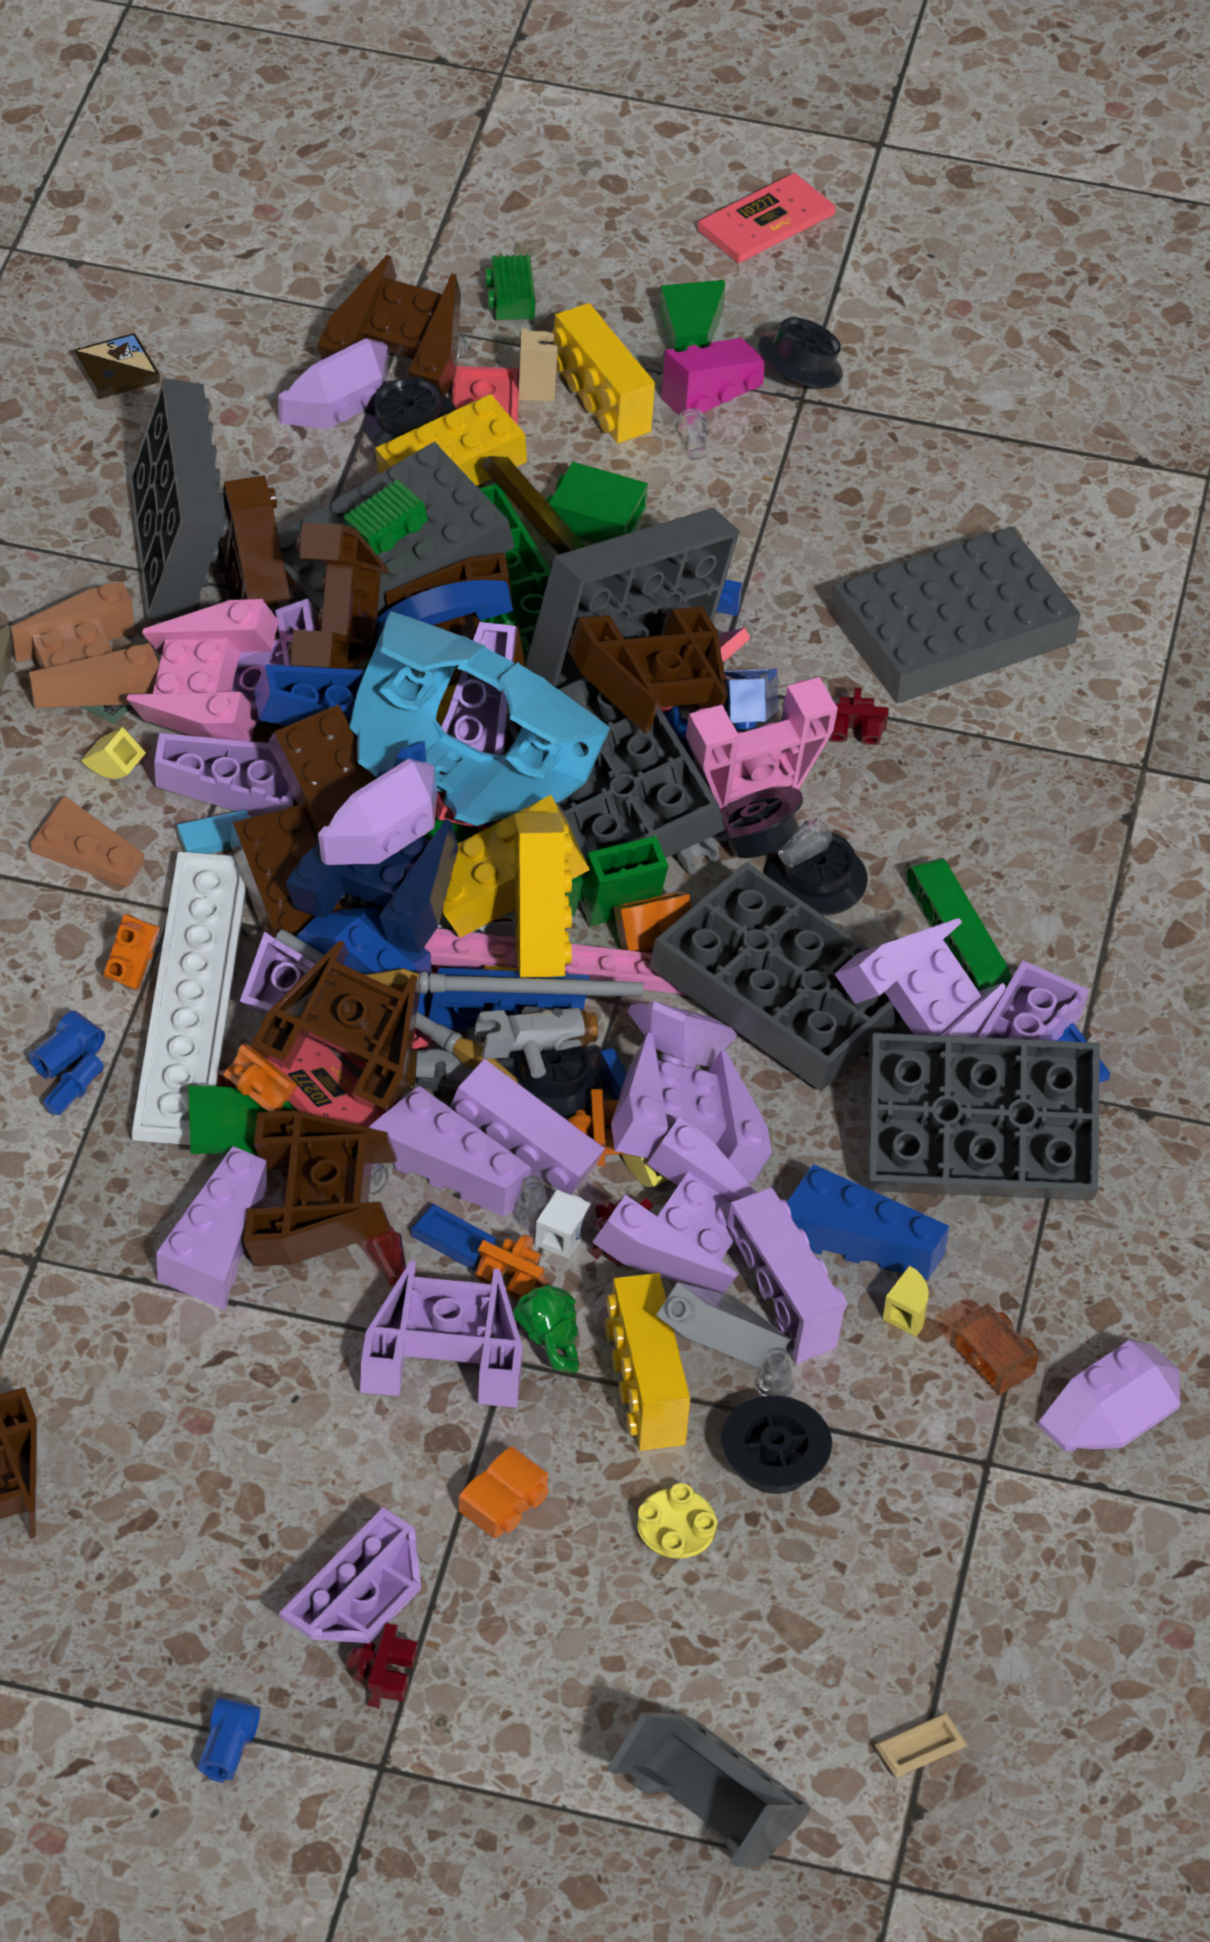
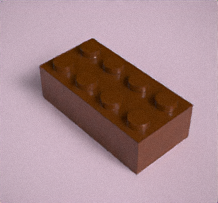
[268,704,375,844]
[230,805,342,939]

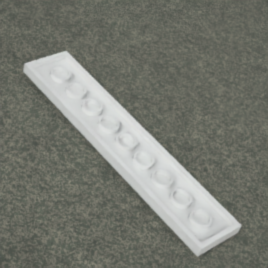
[132,852,247,1145]

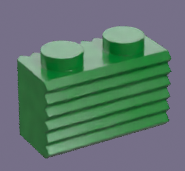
[485,254,536,320]
[344,479,428,555]

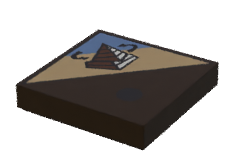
[73,333,160,399]

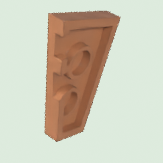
[31,795,144,887]

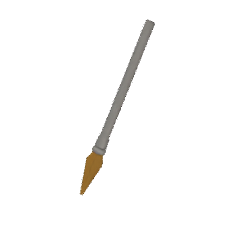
[276,929,518,1083]
[366,968,644,997]

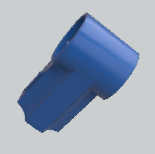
[29,1011,106,1079]
[199,1697,261,1783]

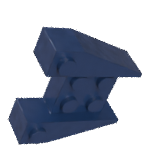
[286,819,459,954]

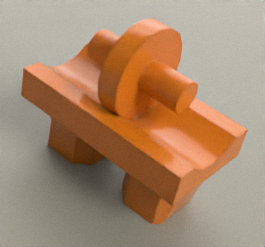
[103,914,160,989]
[224,1044,297,1112]
[567,1089,624,1166]
[475,1234,549,1300]

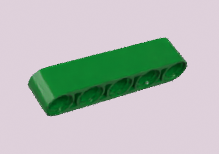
[906,858,1012,993]

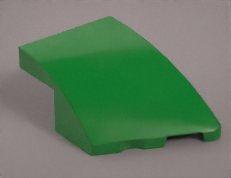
[188,1086,297,1171]

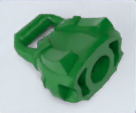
[513,1285,579,1374]

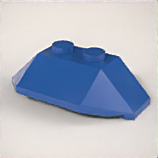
[297,907,433,1016]

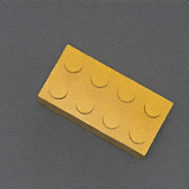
[552,303,655,444]
[375,394,527,486]
[442,795,590,938]
[515,812,572,977]
[605,1273,690,1451]

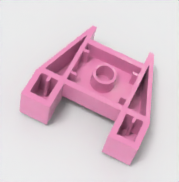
[127,599,279,741]
[686,677,838,811]

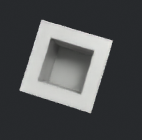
[535,1190,591,1259]

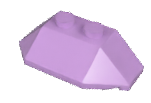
[278,338,388,429]
[318,759,437,865]
[628,1001,738,1069]
[1038,1340,1180,1451]
[279,1507,421,1643]

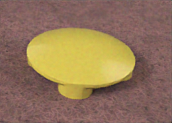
[637,1483,718,1559]

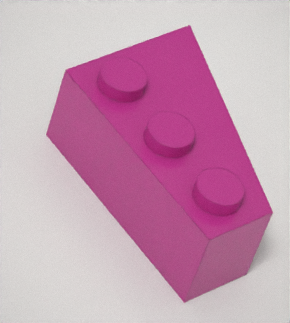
[661,338,765,421]

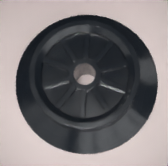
[757,317,843,388]
[364,377,456,447]
[712,787,803,859]
[767,830,868,916]
[497,1037,599,1117]
[721,1395,832,1494]

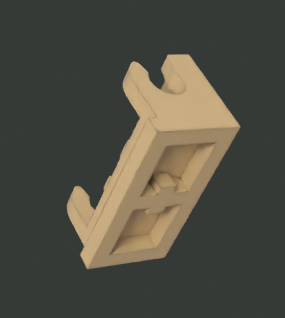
[519,328,557,401]

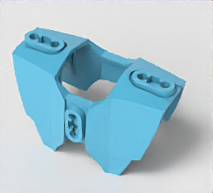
[349,611,610,826]

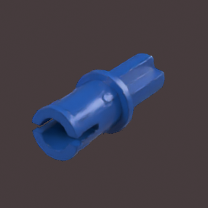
[43,1053,104,1115]

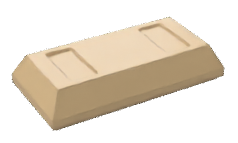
[875,1713,967,1778]

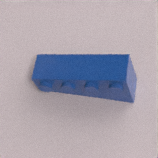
[429,968,590,1032]

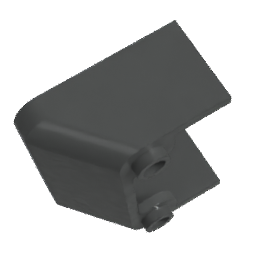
[606,1712,811,1868]

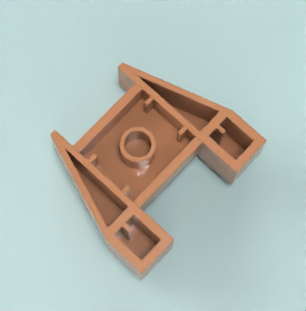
[10,581,160,708]

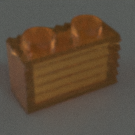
[950,1303,1039,1395]

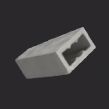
[656,1282,791,1372]

